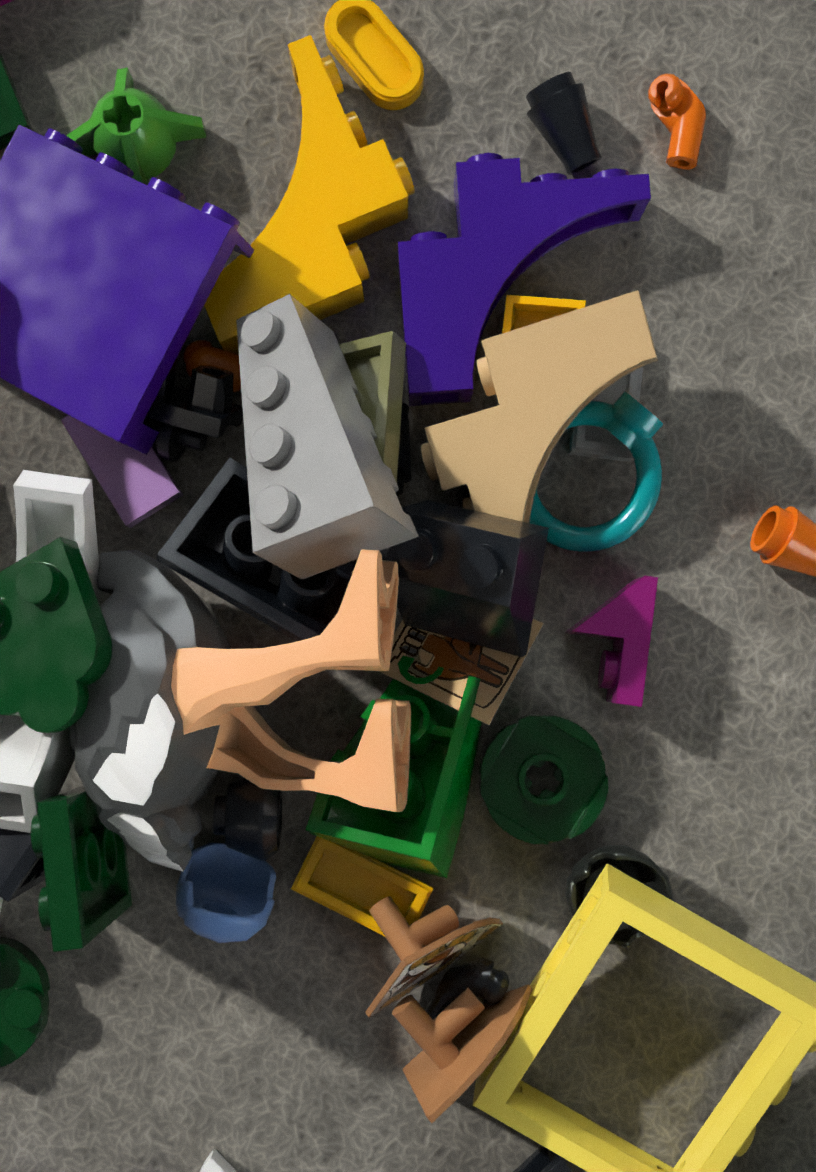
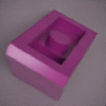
[565,575,658,707]

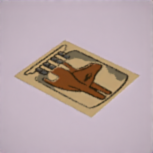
[379,619,544,725]

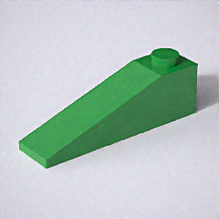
[305,655,482,879]

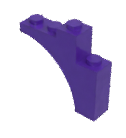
[398,153,651,406]

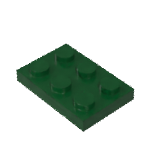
[31,786,132,952]

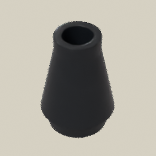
[526,72,602,175]

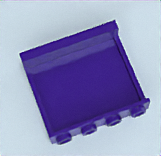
[0,125,254,455]

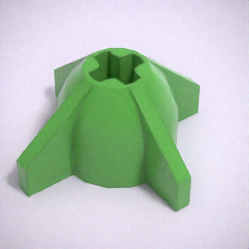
[66,68,207,185]

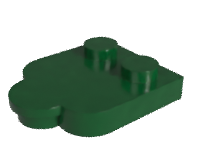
[0,537,112,733]

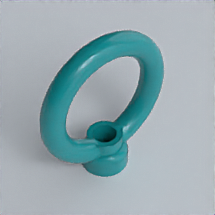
[530,391,663,552]

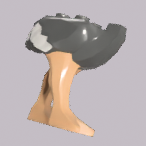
[70,549,411,872]

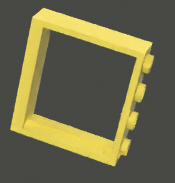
[473,864,816,1172]

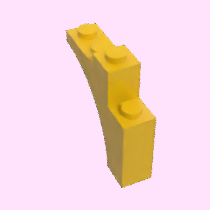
[204,35,415,354]

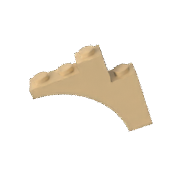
[421,290,658,523]

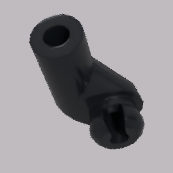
[424,958,510,1019]

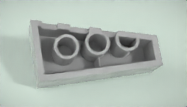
[236,294,419,579]

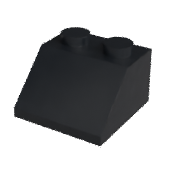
[387,500,549,657]

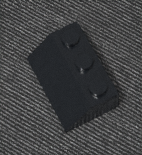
[157,458,389,642]

